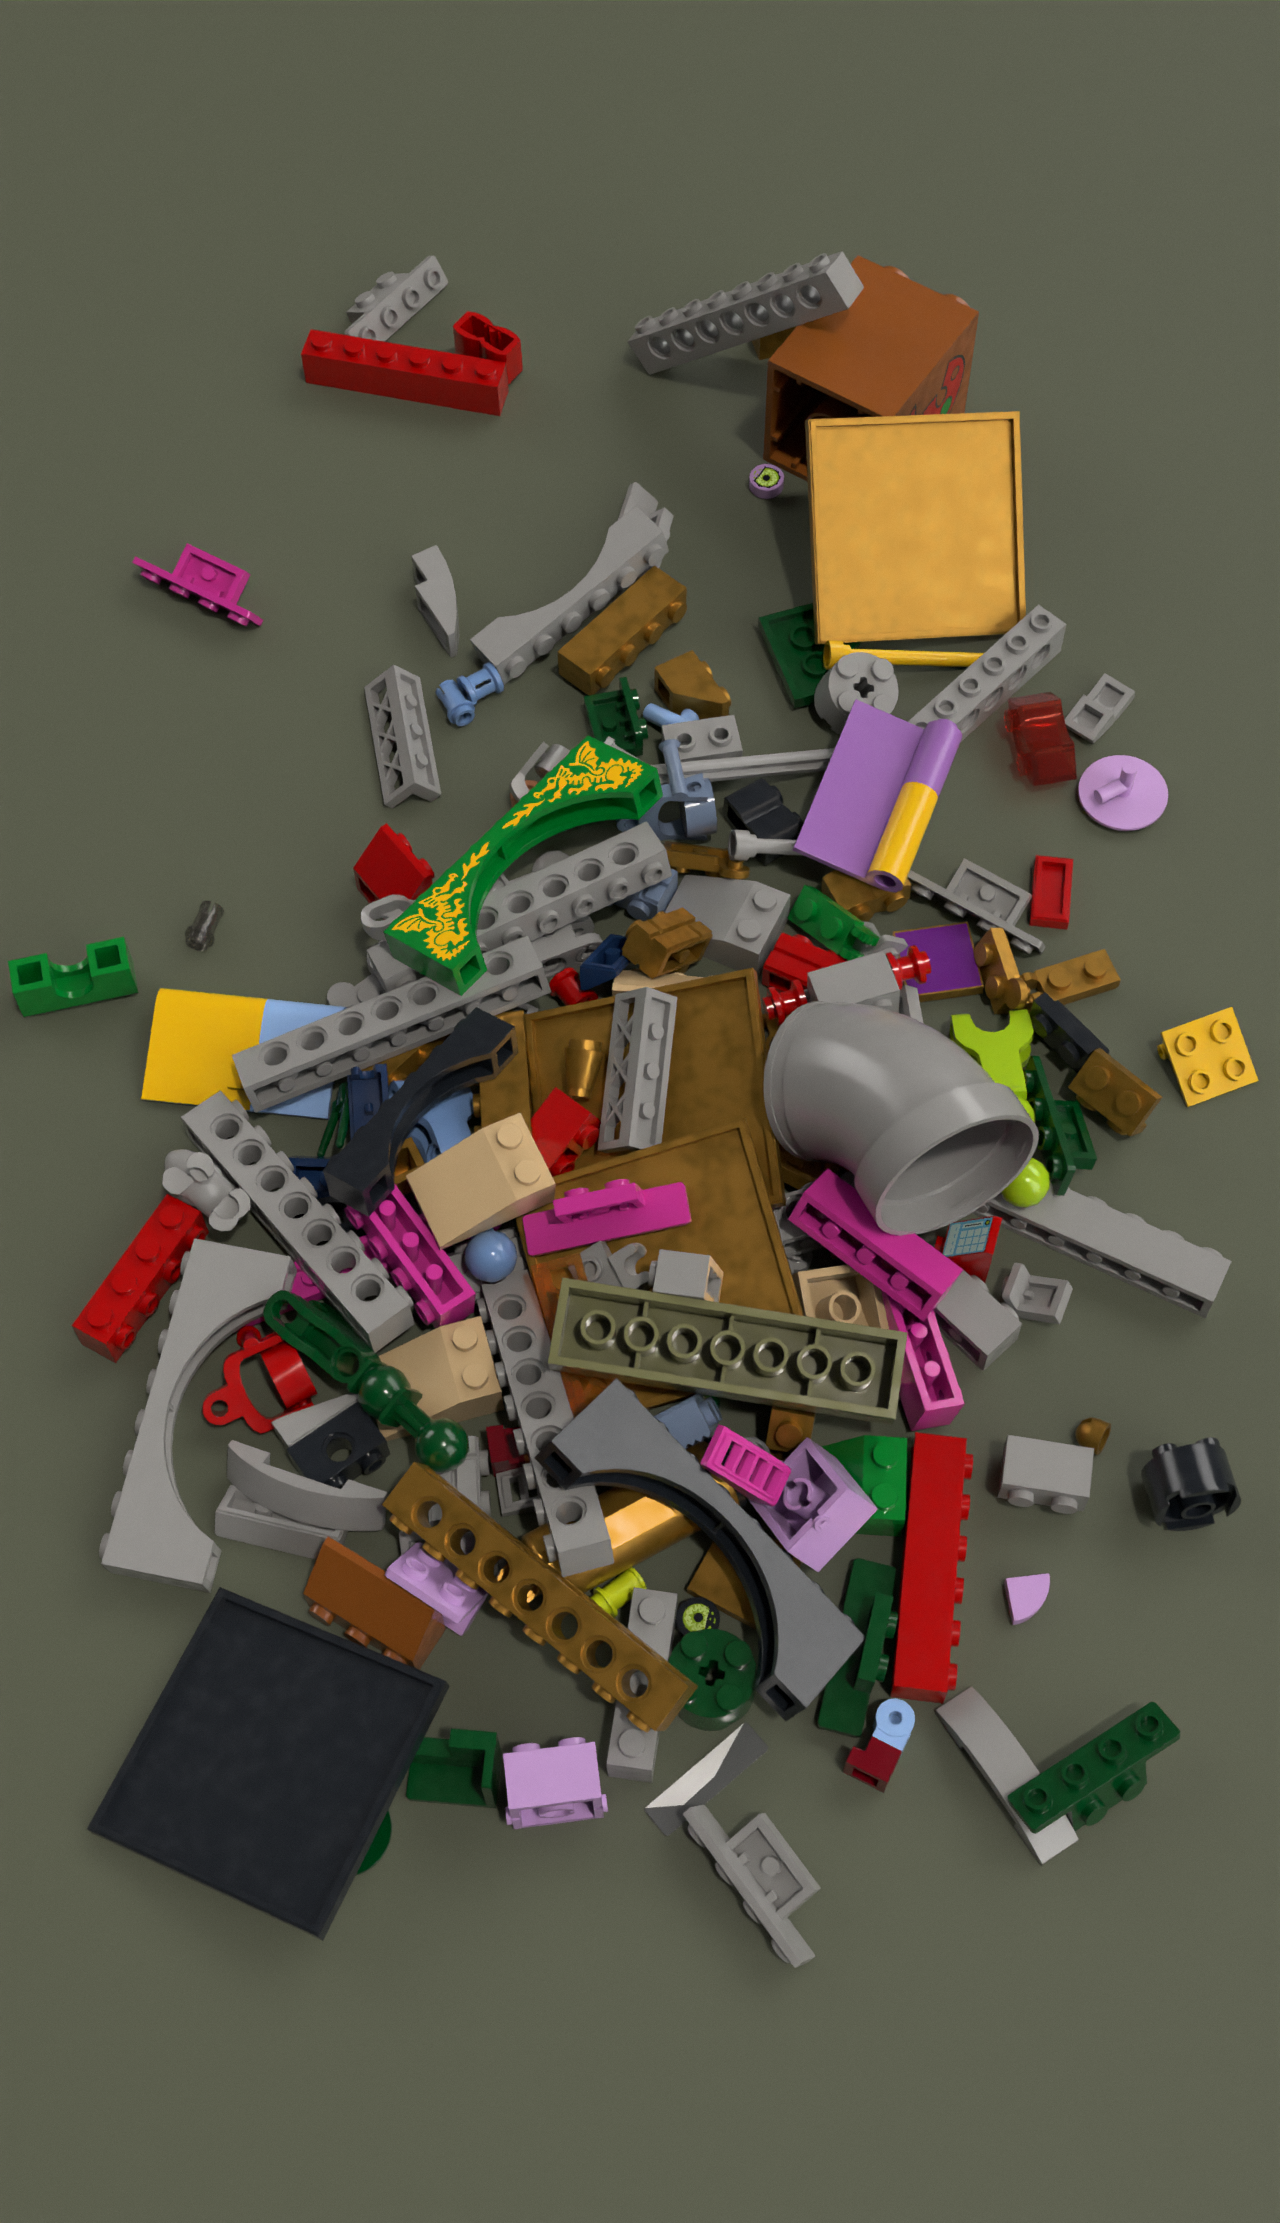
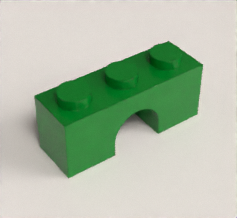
[8,936,139,1017]

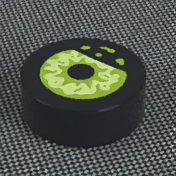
[676,1597,720,1638]

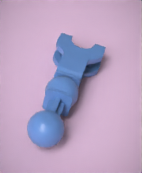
[389,1080,517,1283]

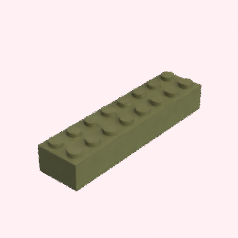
[548,1277,908,1425]

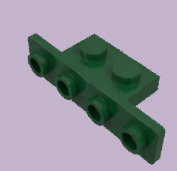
[1023,1055,1097,1196]
[817,1558,898,1738]
[1008,1702,1180,1834]

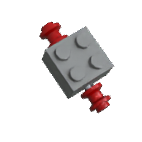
[762,945,931,1026]

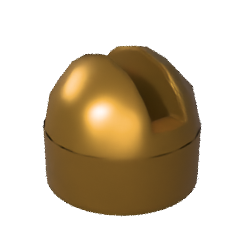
[1076,1417,1111,1455]

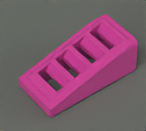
[700,1424,791,1507]

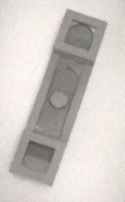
[227,1440,388,1531]
[935,1686,1079,1866]

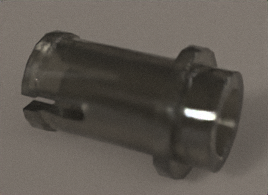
[185,901,224,951]

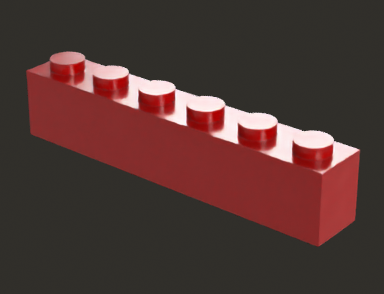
[301,329,509,416]
[890,1432,973,1704]

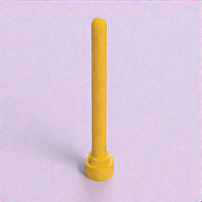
[823,640,984,670]

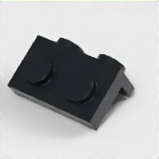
[1030,992,1110,1073]

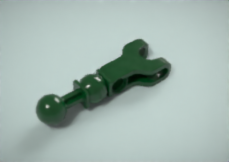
[263,1290,470,1473]

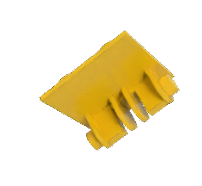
[1157,1007,1259,1107]

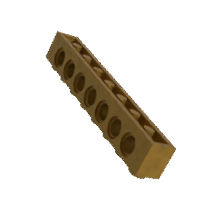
[382,1462,698,1733]

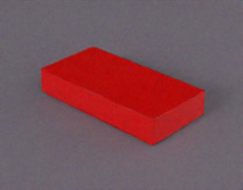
[1029,855,1073,930]

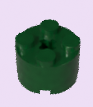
[668,1629,757,1731]

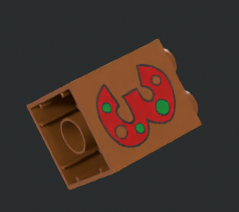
[763,255,979,482]

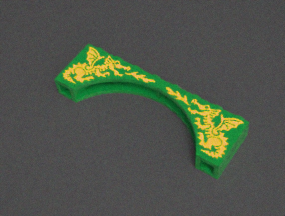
[383,735,663,996]

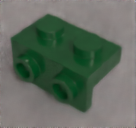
[584,677,648,757]

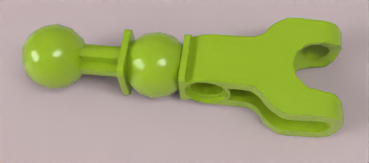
[949,1009,1050,1208]

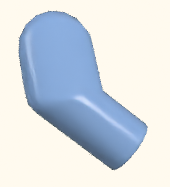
[643,703,699,728]

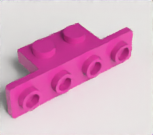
[132,543,263,627]
[523,1179,692,1257]

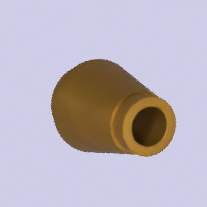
[564,1038,605,1099]

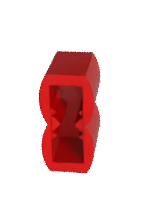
[453,311,523,385]

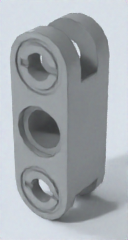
[531,915,603,979]

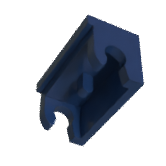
[347,1064,389,1140]

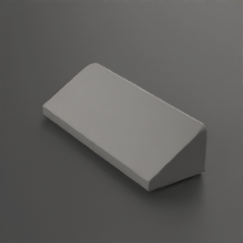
[215,1485,348,1560]

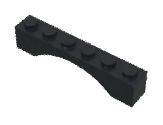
[323,1007,519,1217]

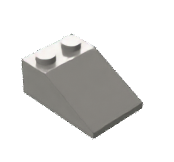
[665,875,790,979]

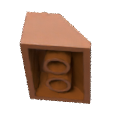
[303,1536,446,1670]

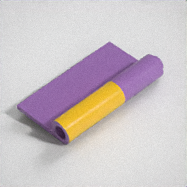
[793,699,962,892]

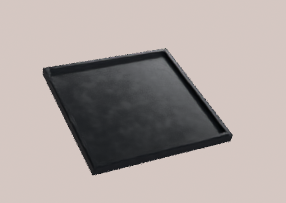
[87,1587,450,1941]

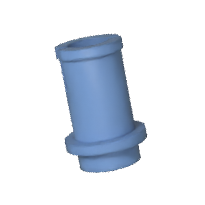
[436,680,475,726]

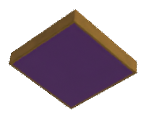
[892,922,984,1002]

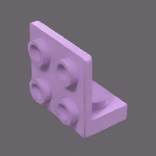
[384,1541,489,1636]

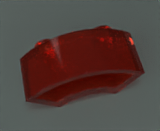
[1004,692,1077,786]

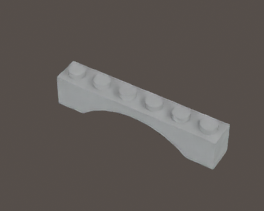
[470,505,669,685]

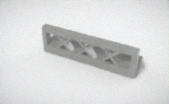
[364,665,441,808]
[598,987,678,1153]

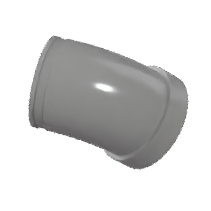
[763,1001,1039,1236]

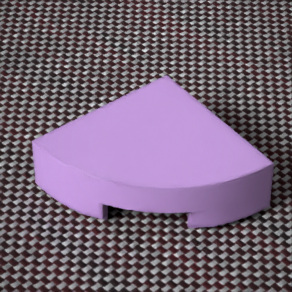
[1004,1573,1050,1625]

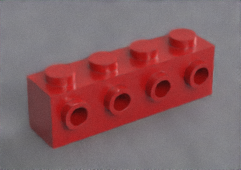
[72,1194,209,1363]

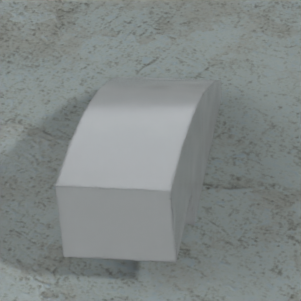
[411,545,459,657]

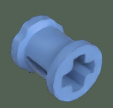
[456,662,504,706]

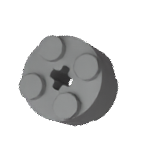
[814,652,899,735]

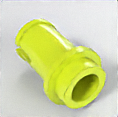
[590,1567,647,1618]

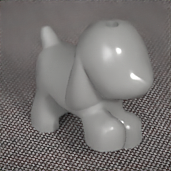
[162,1149,250,1231]

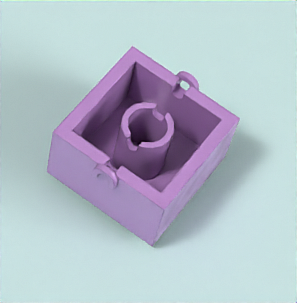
[748,1437,878,1572]
[503,1737,608,1829]

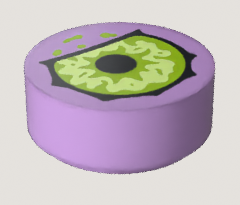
[749,464,784,499]

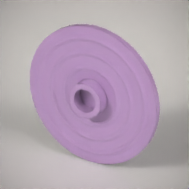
[1078,755,1168,831]

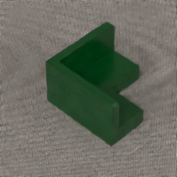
[406,1728,502,1808]

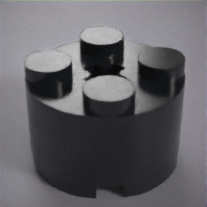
[1141,1437,1241,1531]

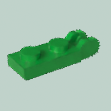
[787,885,880,961]

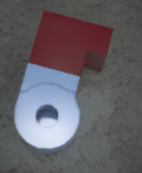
[843,1698,915,1793]

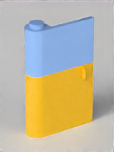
[141,988,347,1120]

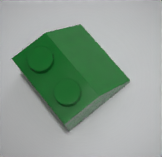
[821,1435,907,1537]

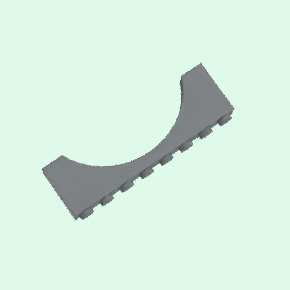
[99,1238,297,1593]

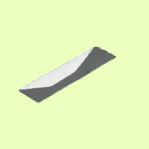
[645,1722,768,1836]

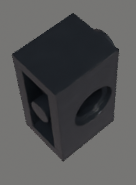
[286,1401,391,1489]

